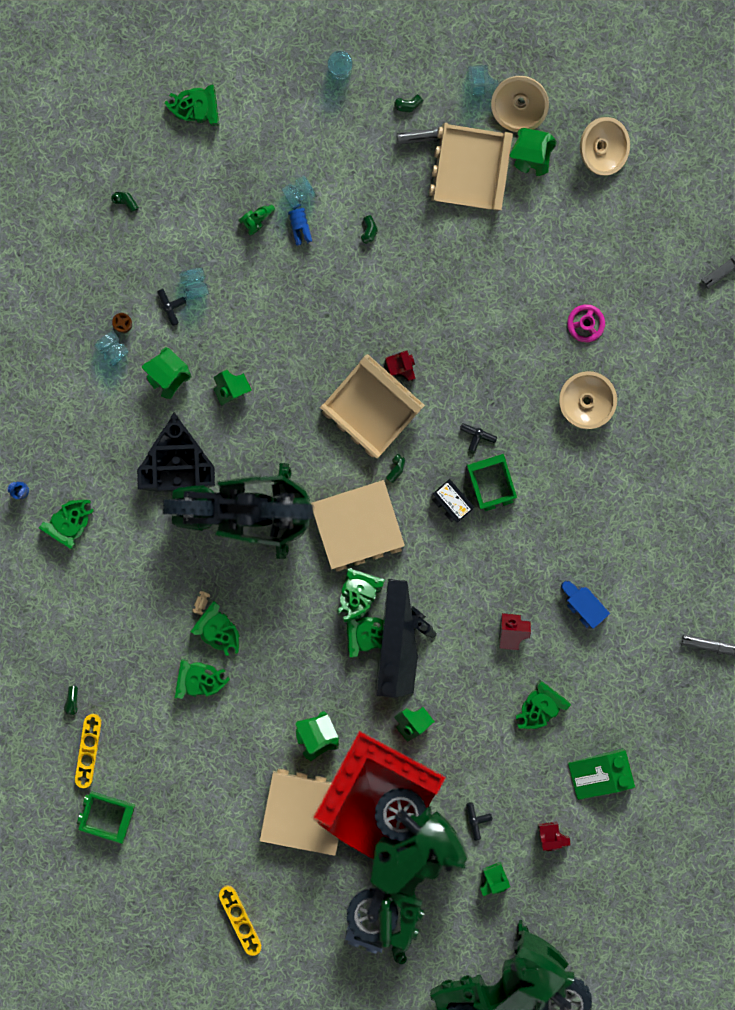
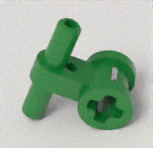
[238,205,275,236]

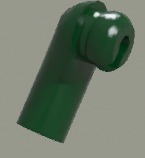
[394,94,423,113]
[111,191,139,213]
[361,215,378,244]
[386,454,406,483]
[64,686,78,715]
[392,946,407,965]

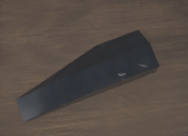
[375,579,418,698]

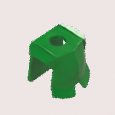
[509,128,557,176]
[142,347,192,399]
[296,711,339,761]

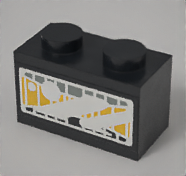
[432,479,475,523]

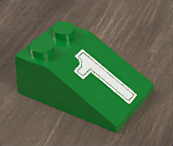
[568,748,636,800]

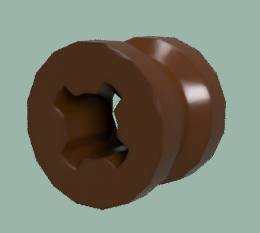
[112,313,132,333]

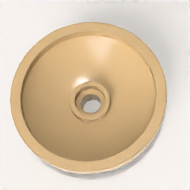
[491,76,549,132]
[580,117,630,175]
[559,371,617,429]

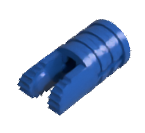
[288,208,312,246]
[7,482,29,499]

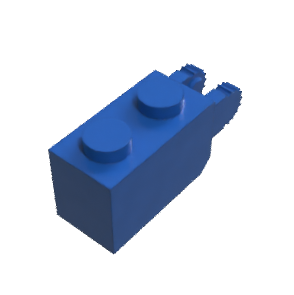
[562,581,610,629]

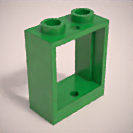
[466,454,517,512]
[77,791,135,844]

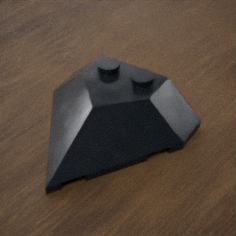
[137,412,215,492]

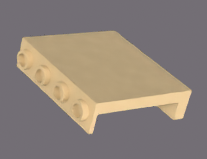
[429,123,513,211]
[320,354,425,459]
[311,480,405,572]
[260,769,339,856]

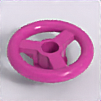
[567,304,605,343]

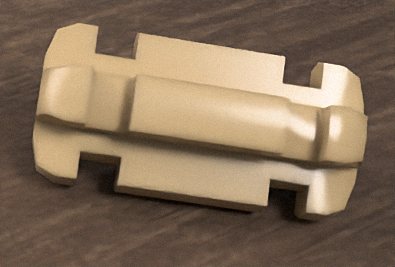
[192,591,210,615]

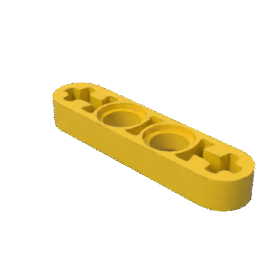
[75,714,102,788]
[219,886,262,956]

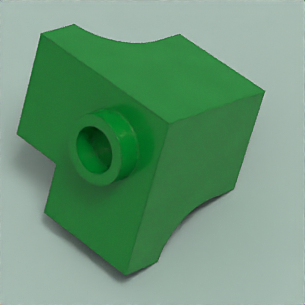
[213,369,252,406]
[394,707,435,742]
[479,862,511,896]

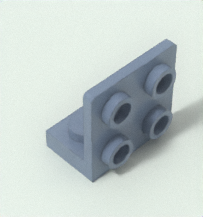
[345,913,383,954]

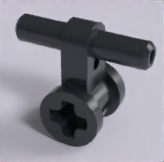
[411,606,437,638]

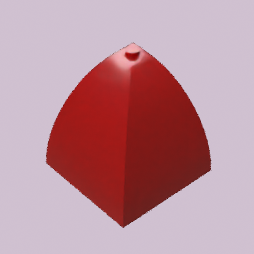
[313,731,446,860]

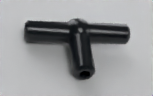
[157,289,186,326]
[460,423,497,452]
[466,802,493,841]

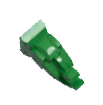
[165,85,219,126]
[39,500,94,550]
[337,568,385,622]
[190,601,240,656]
[347,617,383,657]
[174,659,230,699]
[515,680,571,729]

